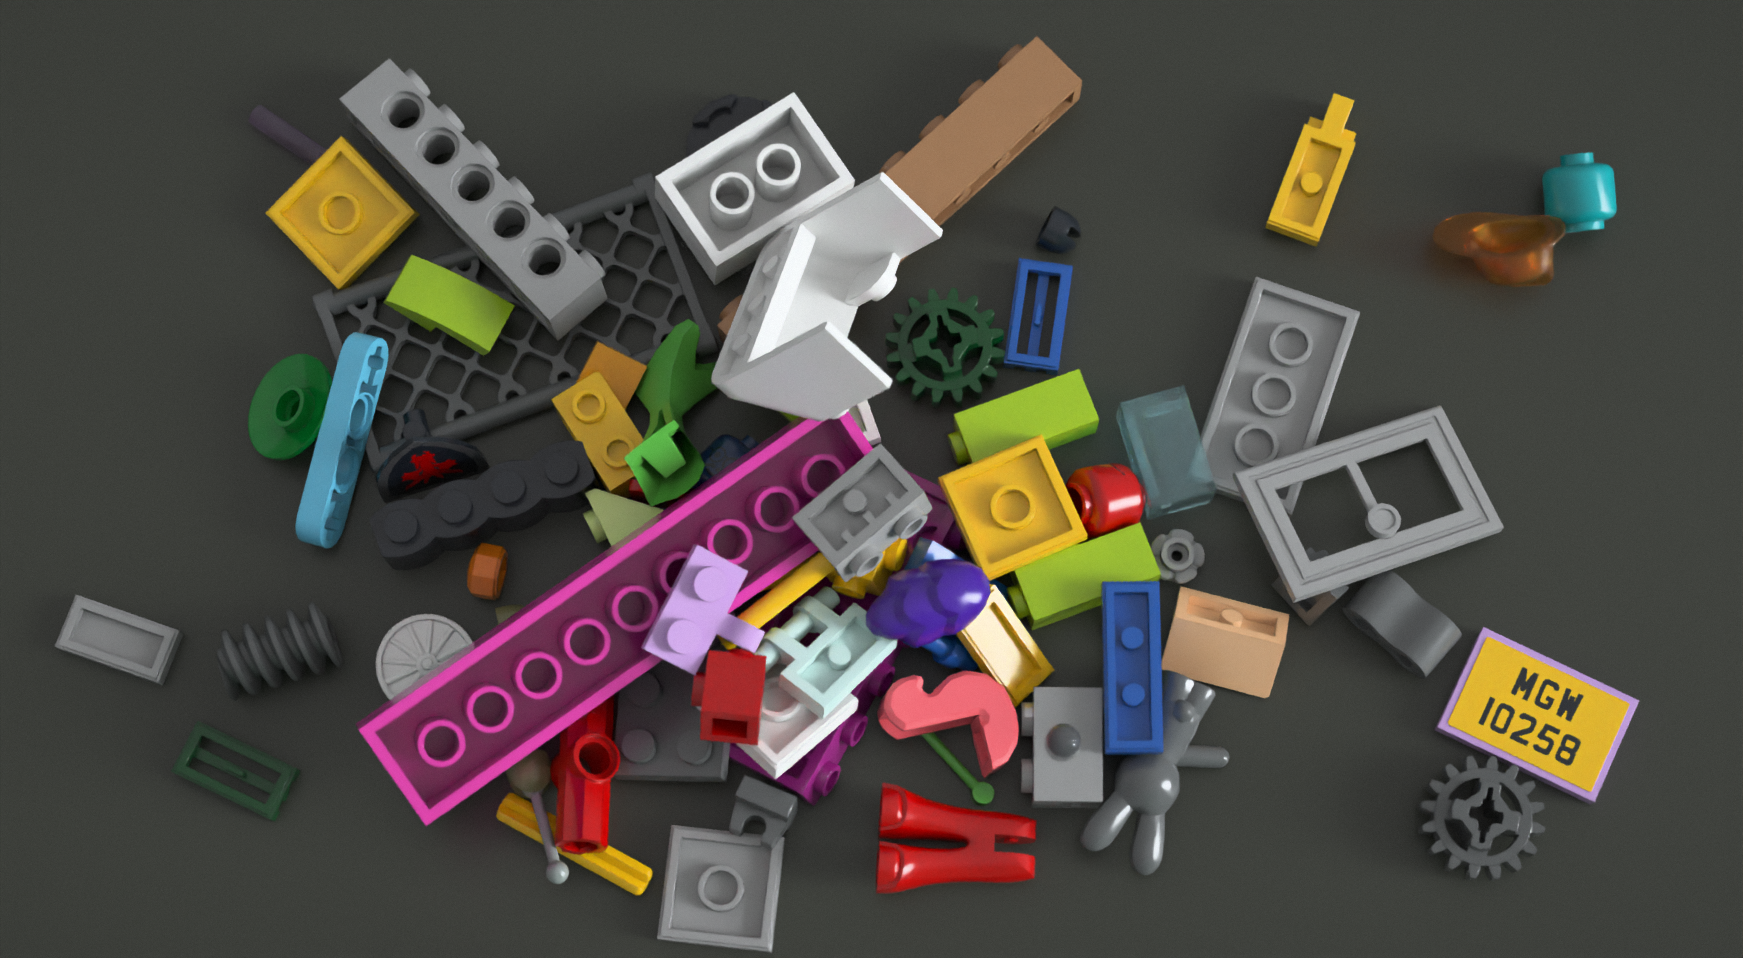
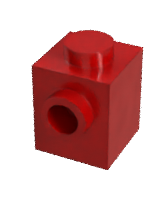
[691,649,767,745]

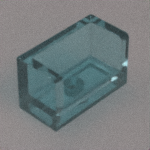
[1116,385,1217,520]

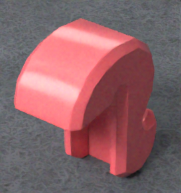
[877,670,1019,778]

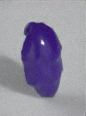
[865,559,991,648]

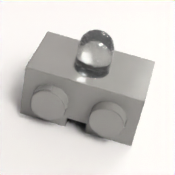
[1021,687,1103,808]

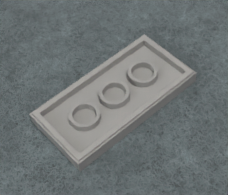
[1185,277,1360,518]

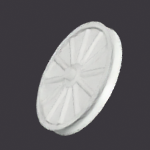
[376,614,473,700]

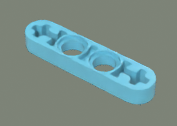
[295,332,389,549]

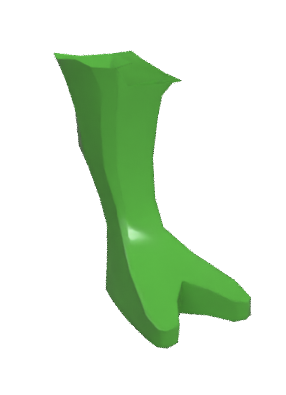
[624,319,718,507]

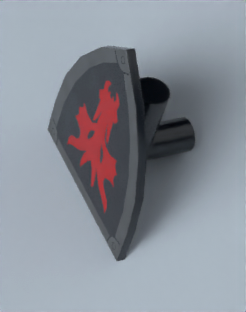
[376,409,490,503]

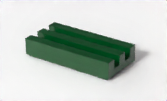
[171,721,301,822]

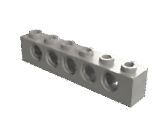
[339,58,608,341]

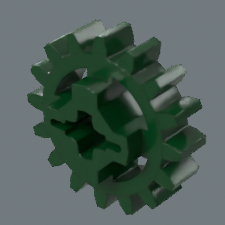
[885,287,1005,409]

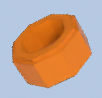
[467,543,508,601]

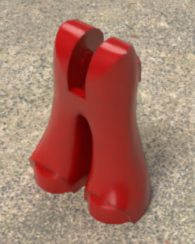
[875,783,1037,893]

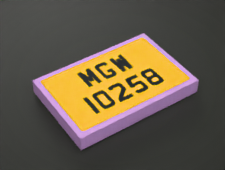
[1434,627,1639,804]

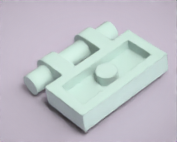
[753,586,897,720]

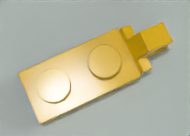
[1265,93,1356,247]

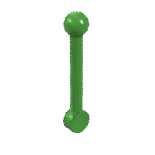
[921,732,995,806]

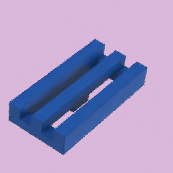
[1003,258,1073,375]

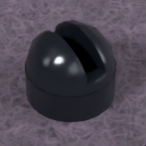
[1035,206,1081,254]

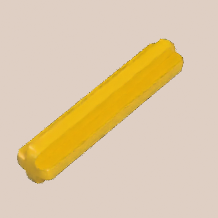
[496,793,653,895]

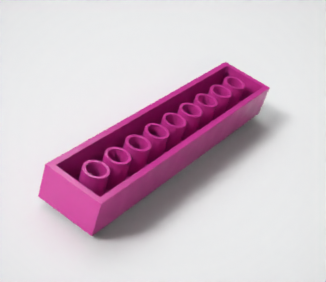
[355,411,873,826]

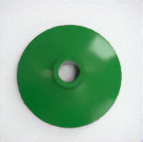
[248,354,332,460]

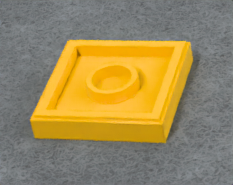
[265,136,420,290]
[938,434,1088,581]

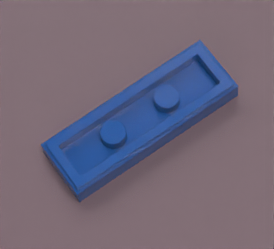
[1101,581,1163,755]

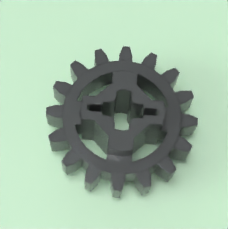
[1417,756,1545,881]

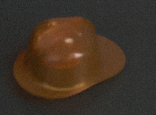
[1433,212,1566,287]

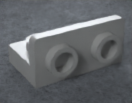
[792,443,932,582]

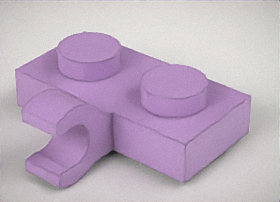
[641,544,765,675]

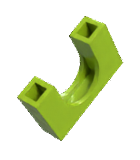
[947,369,1161,631]

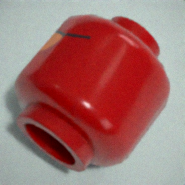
[1065,463,1146,539]

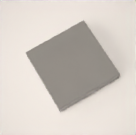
[657,825,785,953]

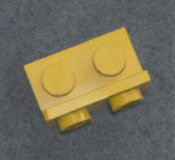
[551,372,643,498]

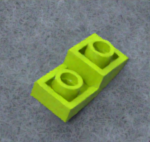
[383,255,515,356]

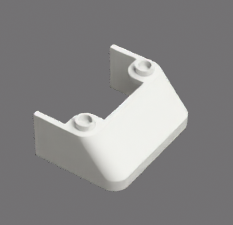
[711,171,943,421]

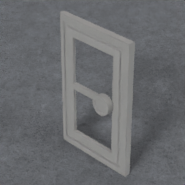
[1233,405,1504,603]

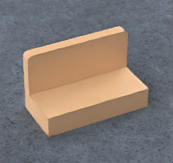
[1161,586,1290,698]

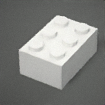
[655,92,855,285]

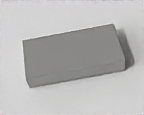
[55,595,183,686]

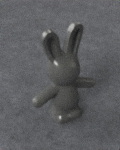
[1080,670,1230,875]

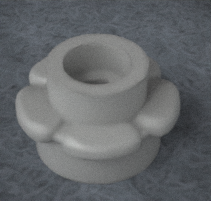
[1150,529,1205,584]

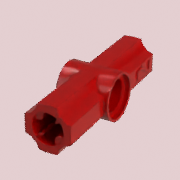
[550,694,620,855]

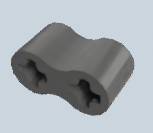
[1343,570,1462,679]

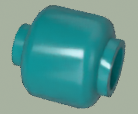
[1542,153,1617,233]

